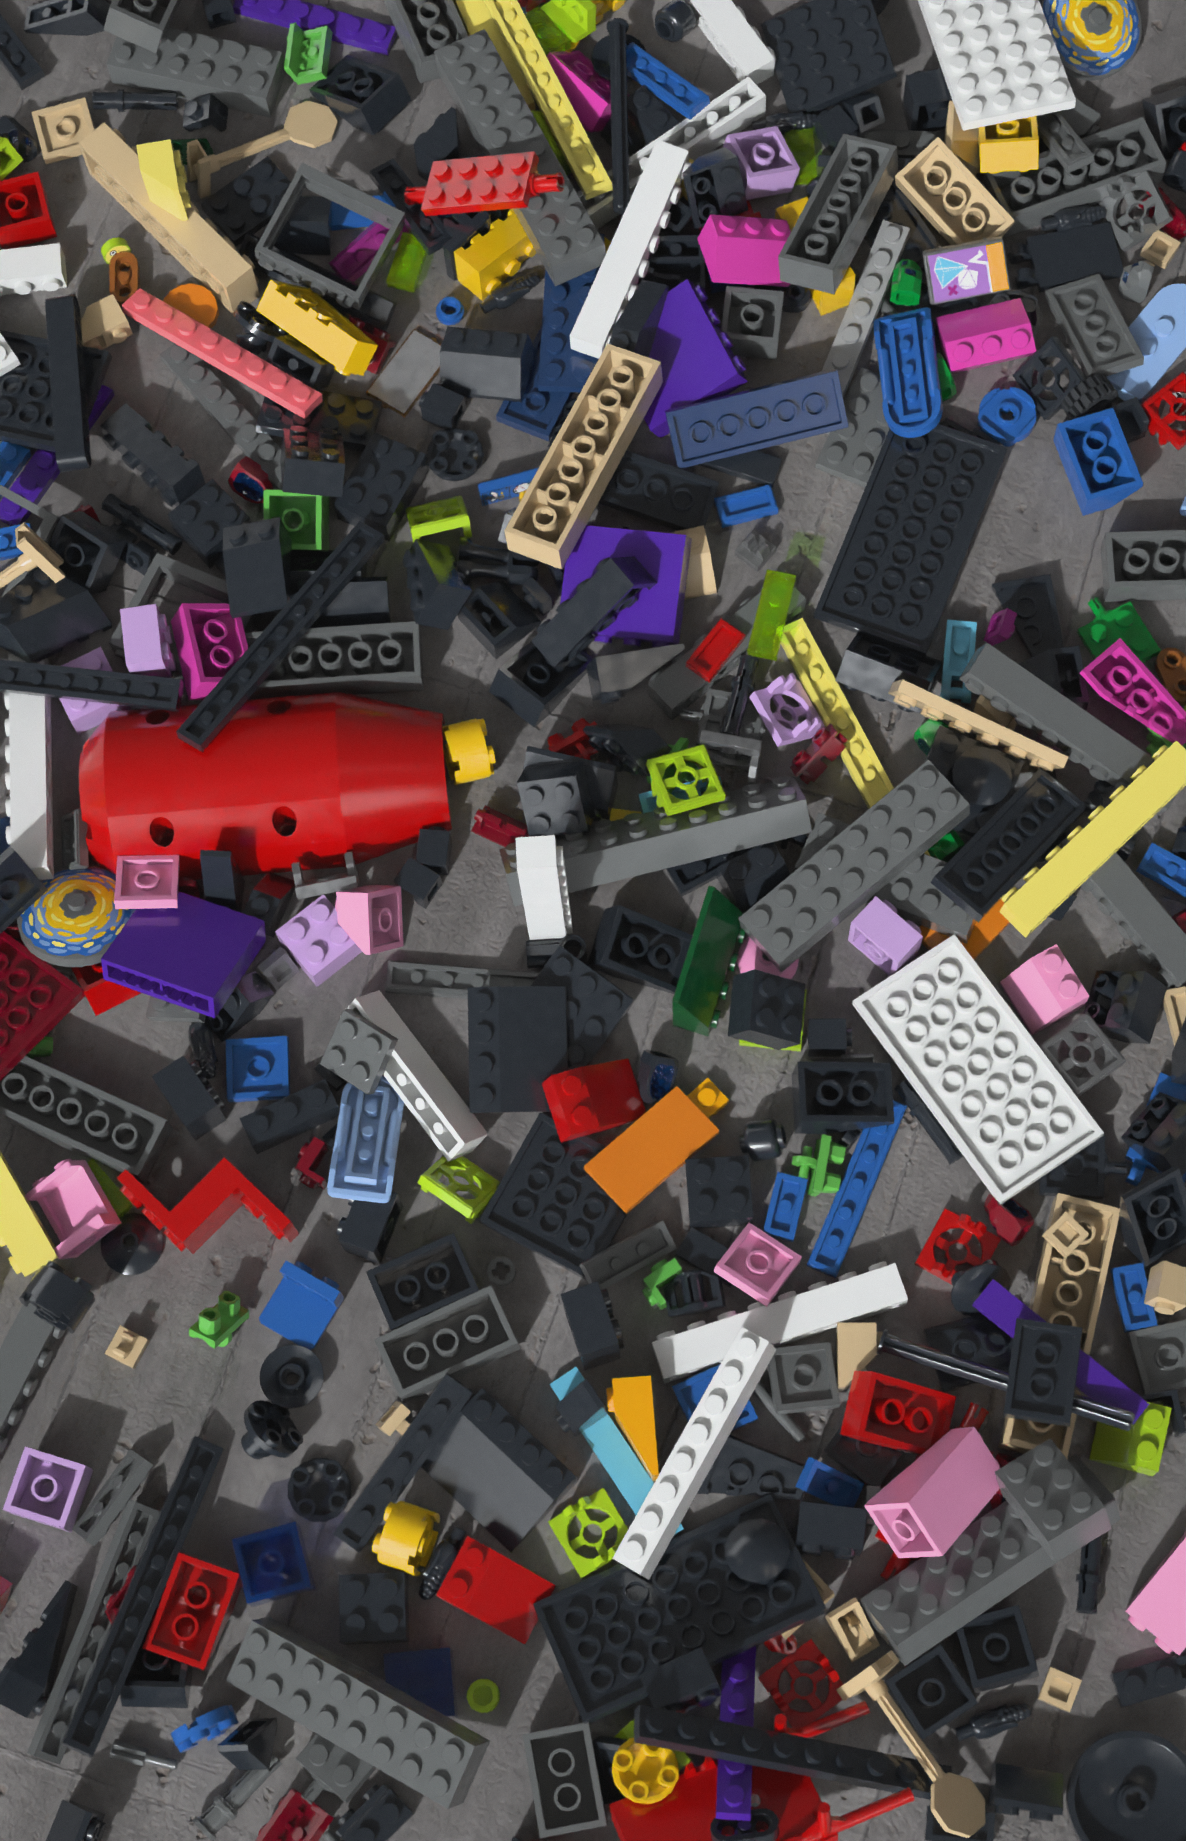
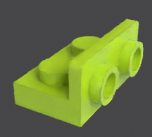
[540,0,596,43]

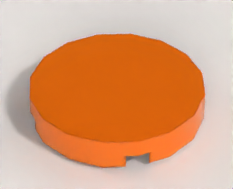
[163,283,219,329]

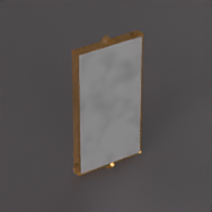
[366,329,441,418]

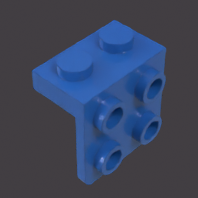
[259,1261,344,1350]

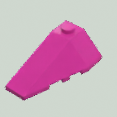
[1080,638,1186,745]

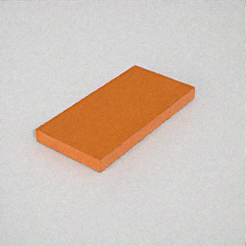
[584,1086,720,1214]

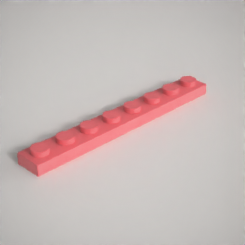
[122,288,322,419]

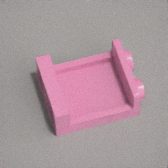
[25,1159,121,1259]

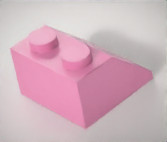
[335,885,404,955]
[1000,944,1089,1035]

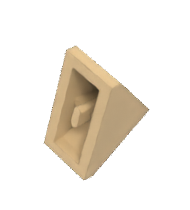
[825,1597,880,1662]

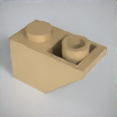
[81,294,133,350]

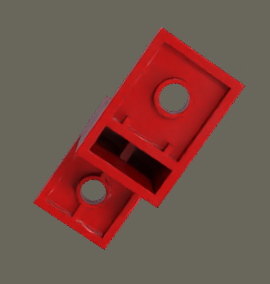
[117,1157,299,1254]

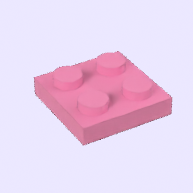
[114,855,180,909]
[713,1222,802,1307]

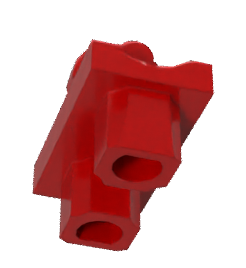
[547,718,598,760]

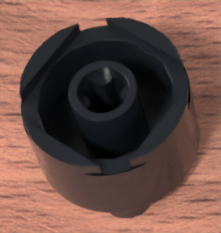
[19,1260,95,1334]

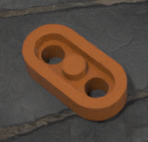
[109,252,140,307]
[1155,647,1186,706]

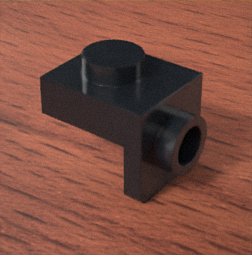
[183,93,228,132]

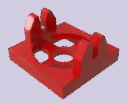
[1141,372,1186,451]
[915,1208,1001,1285]
[758,1639,843,1728]

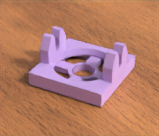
[750,673,826,747]

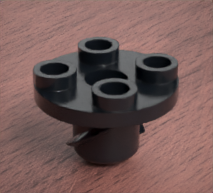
[234,301,289,355]
[241,1400,303,1460]

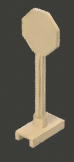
[187,101,338,199]
[0,523,65,589]
[836,1650,985,1838]

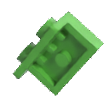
[283,22,333,85]

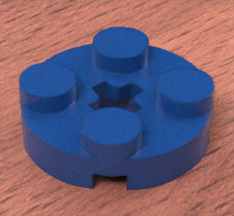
[977,387,1037,447]
[171,1705,239,1753]

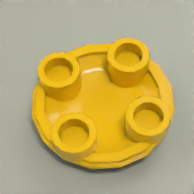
[612,1737,679,1804]

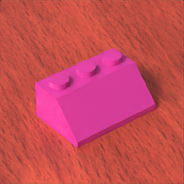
[547,51,629,132]
[697,214,791,287]
[935,298,1037,374]
[171,603,248,700]

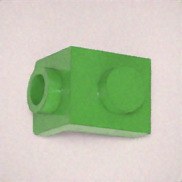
[642,1258,682,1310]

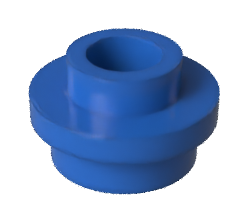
[436,297,465,325]

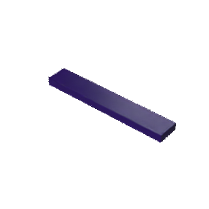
[972,1279,1149,1426]

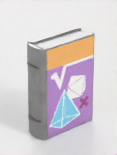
[923,236,1010,304]

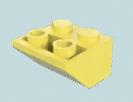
[136,139,191,221]

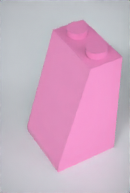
[864,1427,1000,1558]
[1126,1532,1186,1655]

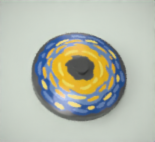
[1039,0,1142,81]
[17,866,136,967]

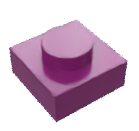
[983,608,1017,646]

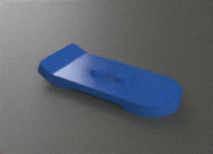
[874,308,943,438]

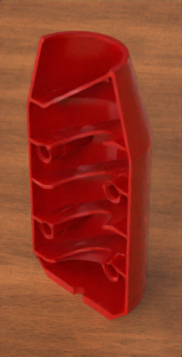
[79,692,452,880]

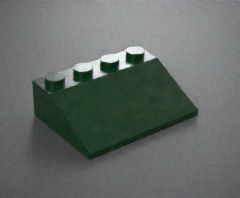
[672,885,746,1036]

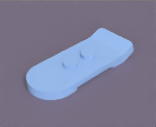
[1106,284,1186,404]
[327,1076,404,1203]

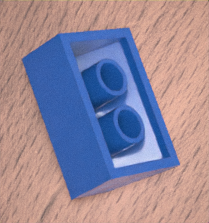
[1053,408,1143,516]

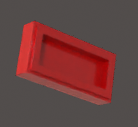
[685,618,745,683]

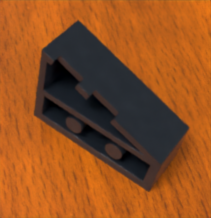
[637,235,705,292]
[403,539,472,630]

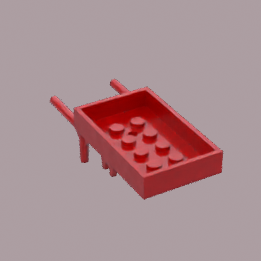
[609,1701,915,1841]

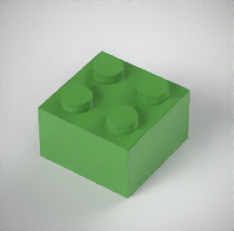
[264,490,329,550]

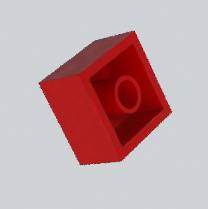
[0,171,57,250]

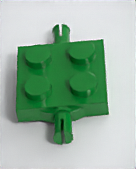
[1077,597,1160,664]

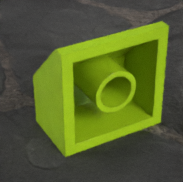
[1089,1401,1172,1476]

